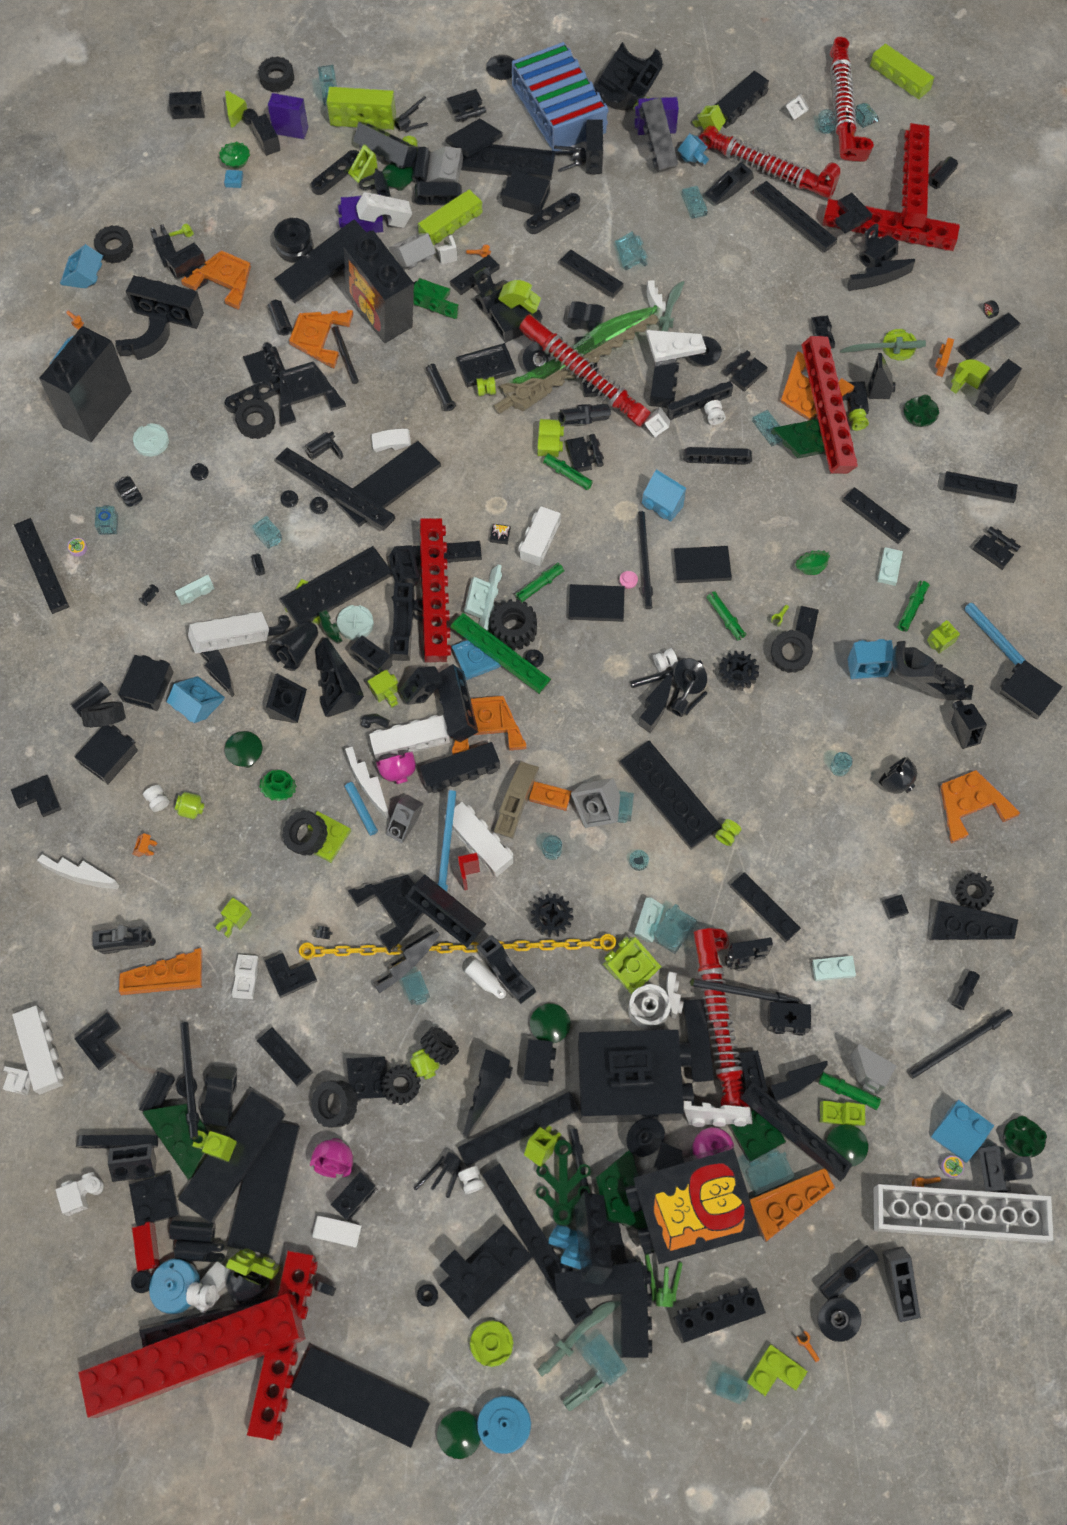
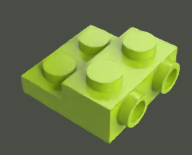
[603,937,661,994]

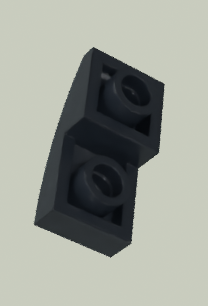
[811,315,835,349]

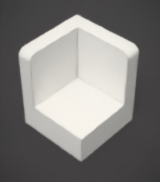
[786,93,809,120]
[437,235,457,265]
[644,407,670,437]
[3,1066,31,1095]

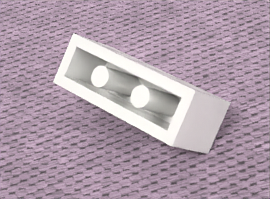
[518,506,561,566]

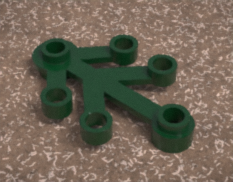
[536,1140,592,1226]

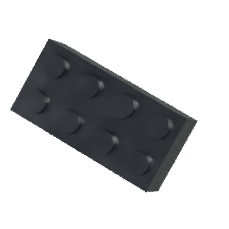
[126,275,204,329]
[439,1224,533,1320]

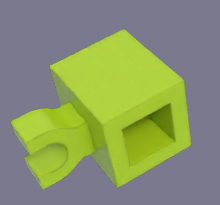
[693,105,726,131]
[927,620,960,654]
[367,670,398,708]
[215,897,252,938]
[524,1126,562,1167]
[192,1130,237,1162]

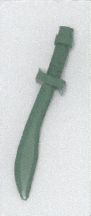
[659,281,685,332]
[840,337,926,354]
[537,1301,620,1377]

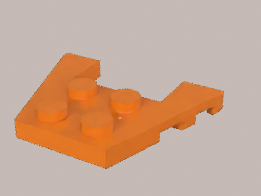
[181,250,251,310]
[289,310,354,368]
[781,351,854,420]
[452,696,526,755]
[940,770,1020,843]

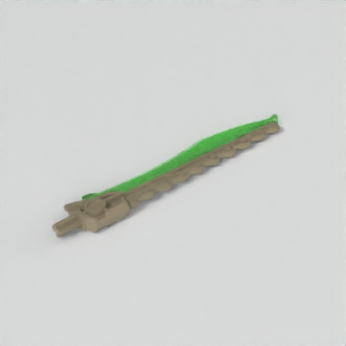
[494,305,658,414]

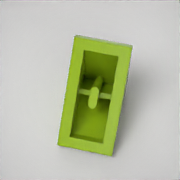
[225,91,247,128]
[348,145,378,183]

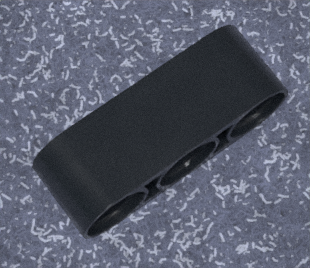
[414,182,462,205]

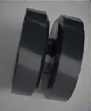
[274,218,314,263]

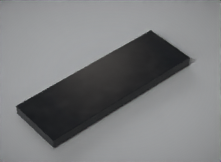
[461,144,556,180]
[274,219,367,304]
[336,441,441,527]
[280,546,393,626]
[619,740,722,850]
[178,1091,286,1223]
[227,1123,300,1255]
[291,1347,430,1448]

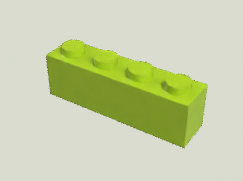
[870,43,935,100]
[418,189,482,245]

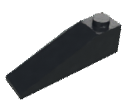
[315,637,364,717]
[463,1049,513,1139]

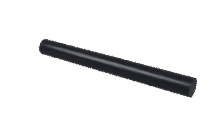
[332,326,359,384]
[630,660,703,688]

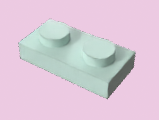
[877,547,903,586]
[175,575,214,605]
[634,898,664,942]
[812,956,856,981]

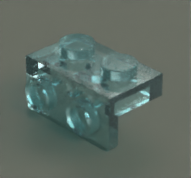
[615,231,648,271]
[653,904,697,954]
[745,1151,795,1195]
[582,1334,628,1386]

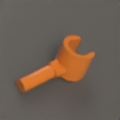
[467,244,491,258]
[66,310,84,329]
[912,1177,941,1187]
[796,1331,820,1362]

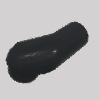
[268,615,291,636]

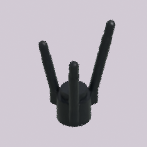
[394,96,428,133]
[554,145,586,172]
[669,680,708,717]
[414,1152,462,1198]

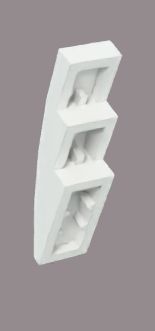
[345,747,389,819]
[37,854,119,889]

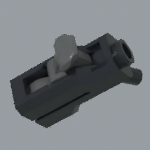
[92,925,156,954]

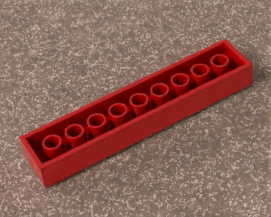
[78,1293,306,1418]

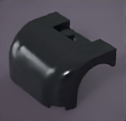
[594,42,664,109]
[892,641,974,700]

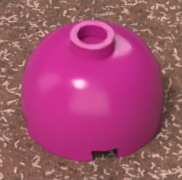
[376,752,416,784]
[692,1127,734,1155]
[310,1138,354,1178]

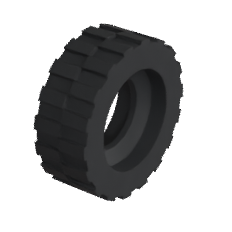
[258,56,295,93]
[94,225,134,264]
[235,399,276,439]
[770,630,813,673]
[80,702,126,728]
[282,810,328,856]
[311,1080,358,1128]

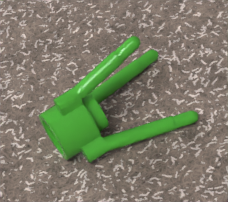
[645,1255,683,1307]

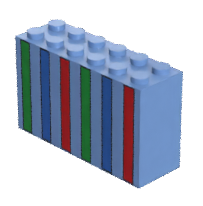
[512,42,608,151]

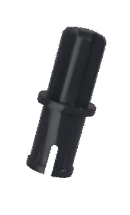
[952,971,980,1010]

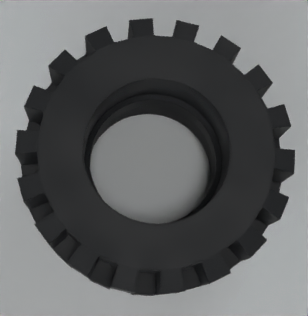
[490,599,537,651]

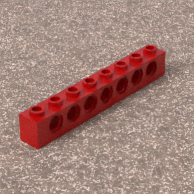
[901,123,930,228]
[822,199,960,251]
[801,336,858,474]
[419,518,451,662]
[247,1251,318,1441]

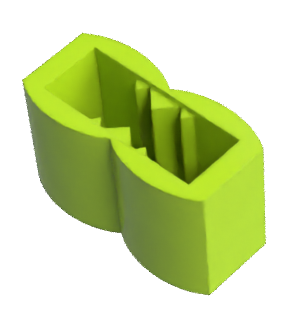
[538,419,564,457]

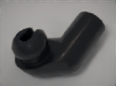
[360,713,390,728]

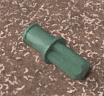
[563,1373,605,1411]

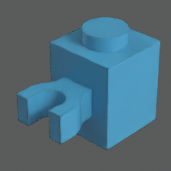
[678,133,709,165]

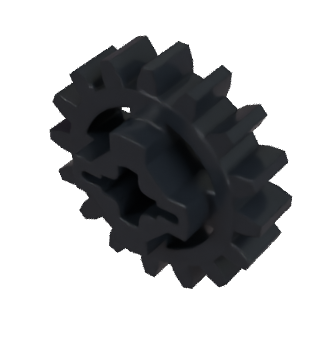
[718,651,759,691]
[531,894,574,937]

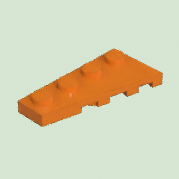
[119,948,203,995]
[750,1168,835,1242]

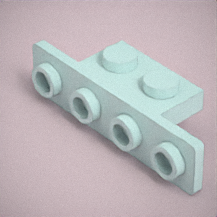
[464,564,502,630]

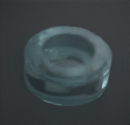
[629,850,649,871]

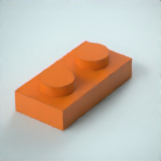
[935,338,955,377]
[529,781,572,811]

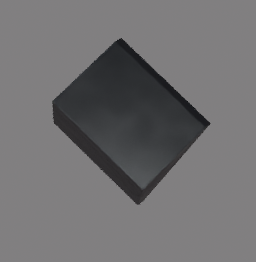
[266,673,307,723]

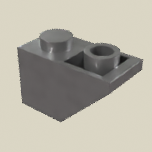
[386,795,424,843]

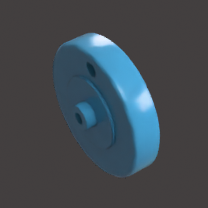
[149,1259,200,1314]
[477,1396,531,1454]

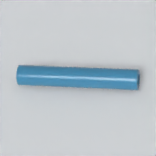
[345,782,378,836]

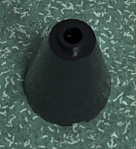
[268,622,319,671]

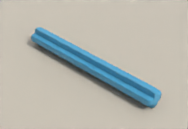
[965,602,1026,666]

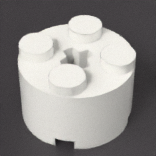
[628,984,671,1030]

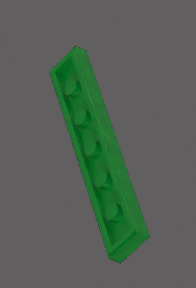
[451,613,551,694]

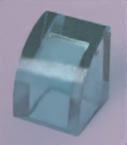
[855,103,879,128]

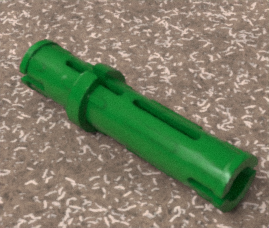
[543,453,593,491]
[515,562,565,603]
[897,580,930,632]
[706,591,747,641]
[818,1071,881,1110]

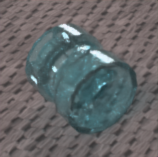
[818,109,835,134]
[830,752,853,777]
[543,835,562,860]

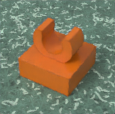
[132,833,157,857]

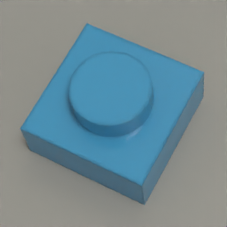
[224,170,244,188]

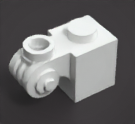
[55,1172,104,1216]

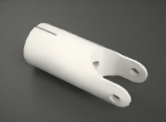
[465,959,506,999]

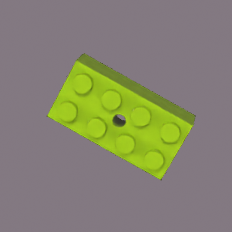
[327,87,396,130]

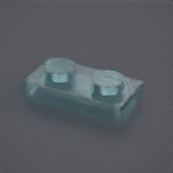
[681,186,708,219]
[752,410,783,446]

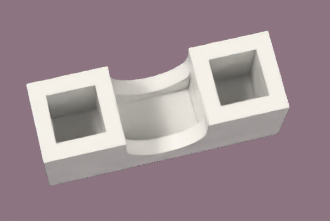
[356,192,412,228]

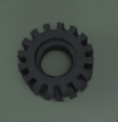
[955,872,994,910]
[420,1026,459,1065]
[381,1065,421,1105]

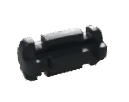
[251,553,265,576]
[139,584,159,606]

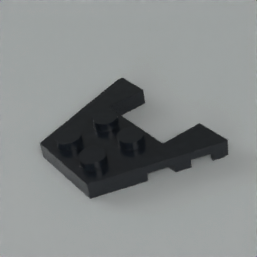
[280,361,346,427]
[348,875,425,953]

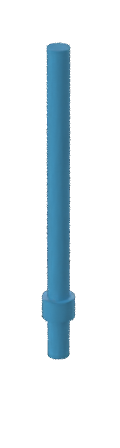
[438,790,456,891]

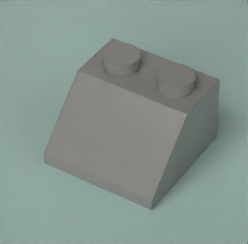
[426,146,463,183]
[389,233,436,269]
[571,778,620,828]
[850,1044,897,1094]

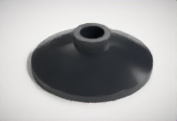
[486,54,515,80]
[688,336,722,366]
[522,342,557,377]
[673,658,707,695]
[626,1117,665,1157]
[818,1297,862,1342]

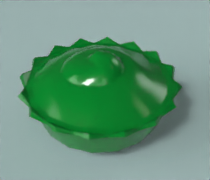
[219,142,250,169]
[795,550,830,575]
[259,770,297,802]

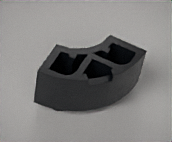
[200,1065,237,1127]

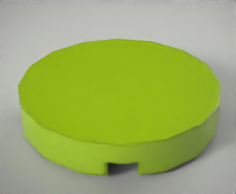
[882,329,917,361]
[470,1320,514,1367]

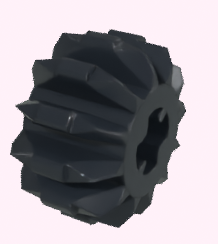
[115,476,143,507]

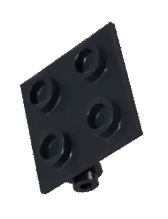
[243,342,285,384]
[346,1056,387,1102]

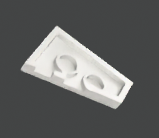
[646,330,706,362]
[684,1101,752,1127]

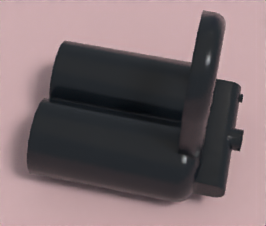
[359,168,392,198]
[305,431,344,460]

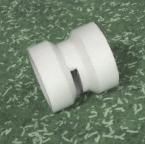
[704,400,726,425]
[653,648,678,672]
[143,785,170,812]
[458,1166,485,1195]
[186,1282,217,1308]

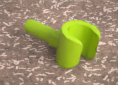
[169,224,194,237]
[771,605,789,627]

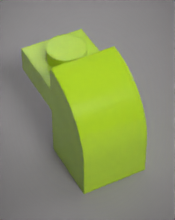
[499,280,541,314]
[951,359,991,394]

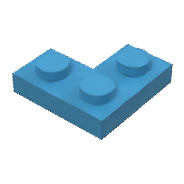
[549,1225,581,1270]

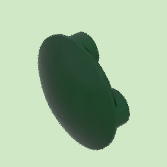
[382,162,413,191]
[904,394,939,427]
[319,609,343,644]
[224,731,263,768]
[530,1003,571,1044]
[1003,1116,1047,1158]
[826,1124,869,1167]
[437,1411,481,1459]

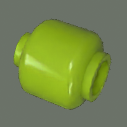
[175,792,205,819]
[410,1049,440,1080]

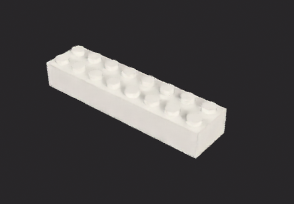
[874,1184,1053,1243]

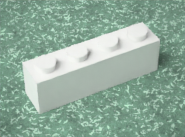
[188,612,269,653]
[369,715,450,762]
[444,802,514,878]
[12,1006,64,1095]

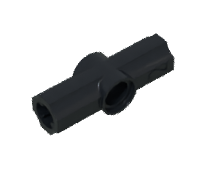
[558,404,611,425]
[818,1245,879,1300]

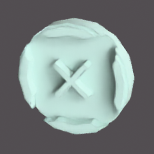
[133,423,169,457]
[337,605,374,640]

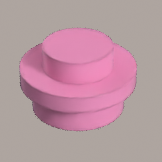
[620,571,638,589]

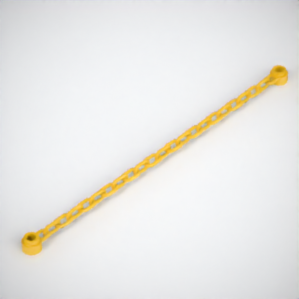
[299,934,616,960]

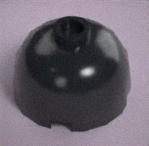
[878,757,918,794]
[225,1269,270,1304]

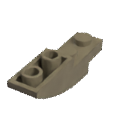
[494,761,539,839]

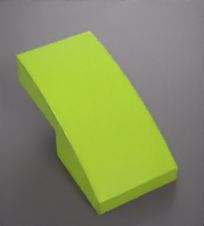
[820,1101,865,1126]

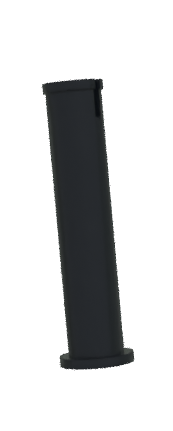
[426,363,456,412]

